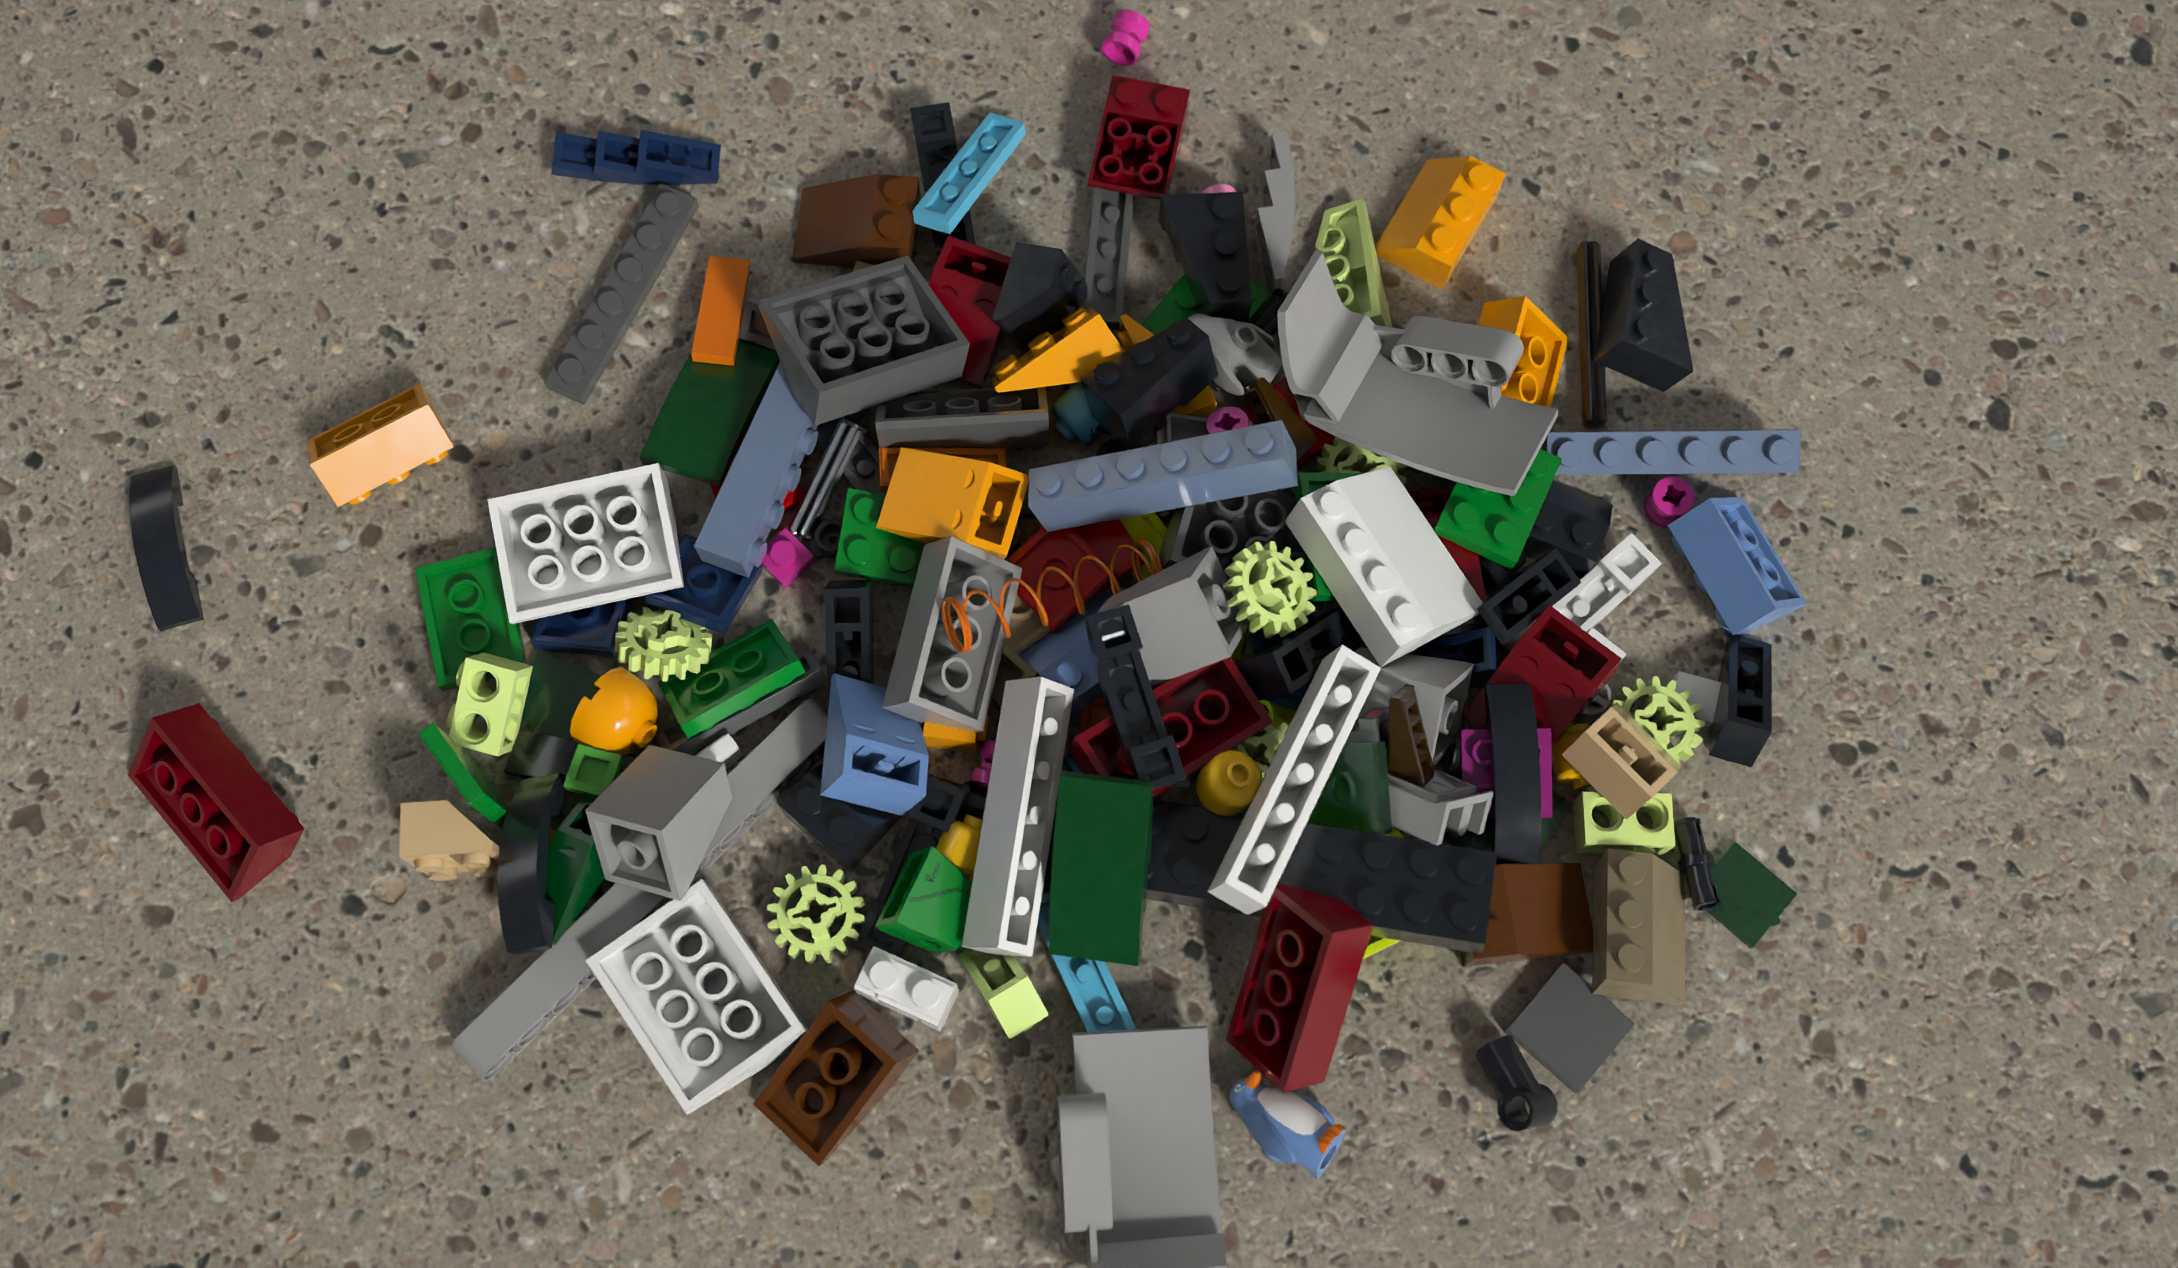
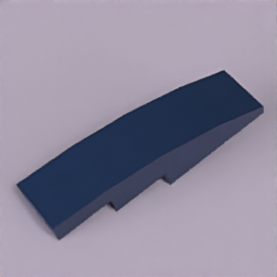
[551,130,721,185]

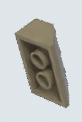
[1592,848,1685,1006]

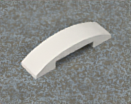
[1504,533,1662,652]

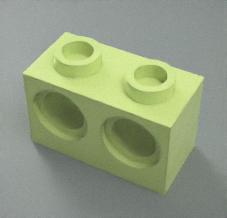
[447,652,533,757]
[1572,786,1675,855]

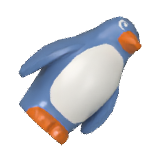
[1230,1070,1346,1180]

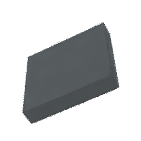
[1504,962,1635,1094]

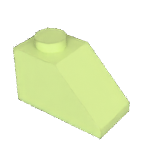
[958,948,1049,1039]

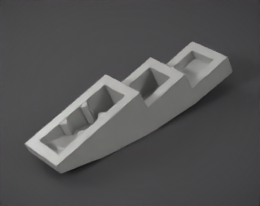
[1254,131,1295,299]

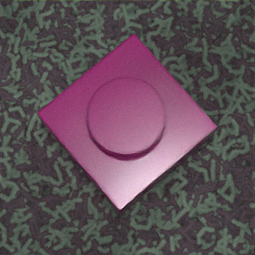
[762,528,816,589]

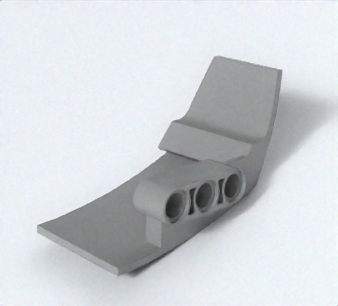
[1277,250,1558,496]
[1056,1025,1227,1268]

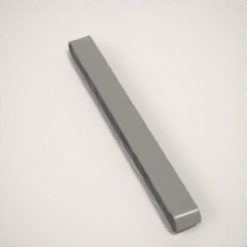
[451,699,828,1082]

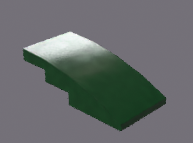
[640,339,780,487]
[1049,771,1154,966]

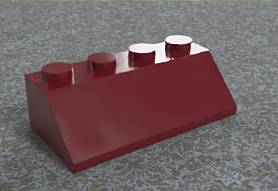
[1067,657,1273,797]
[128,703,304,902]
[1226,882,1374,1093]

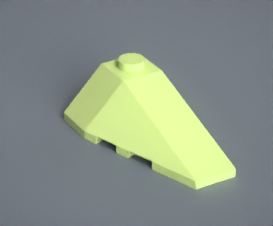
[1315,198,1392,327]

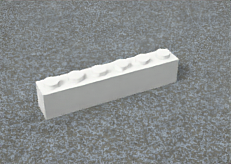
[1208,645,1381,915]
[962,677,1074,957]

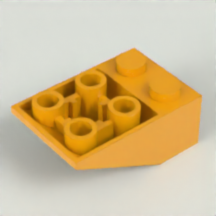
[991,306,1125,393]
[876,447,1029,560]

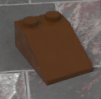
[792,174,921,268]
[1460,863,1593,967]
[753,990,919,1166]

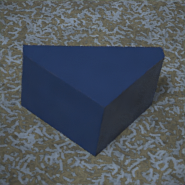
[1417,627,1497,688]

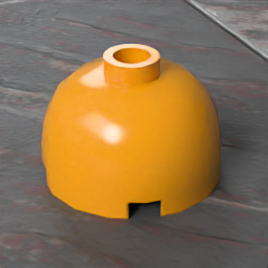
[570,667,658,756]

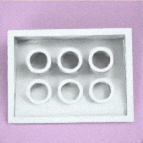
[487,463,684,624]
[1285,466,1483,667]
[586,879,808,1114]

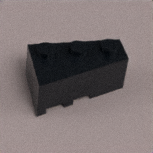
[1159,192,1252,323]
[1594,238,1694,392]
[1079,317,1219,450]

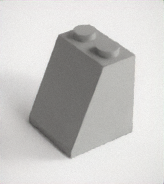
[1096,546,1250,686]
[1354,647,1474,767]
[585,745,732,901]

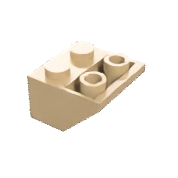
[1561,703,1681,820]
[399,800,500,881]

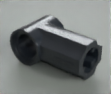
[1475,1035,1558,1132]

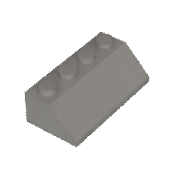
[882,536,1023,732]

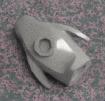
[1188,313,1282,395]

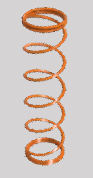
[942,539,1163,653]

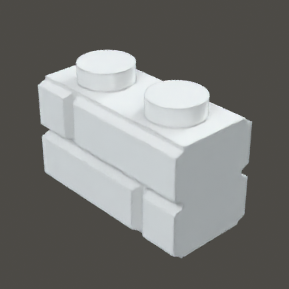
[854,946,959,1032]

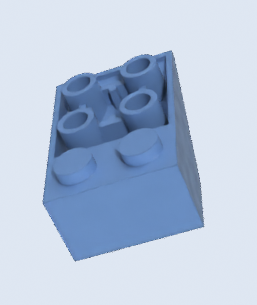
[820,673,929,816]

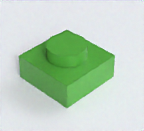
[563,744,624,798]

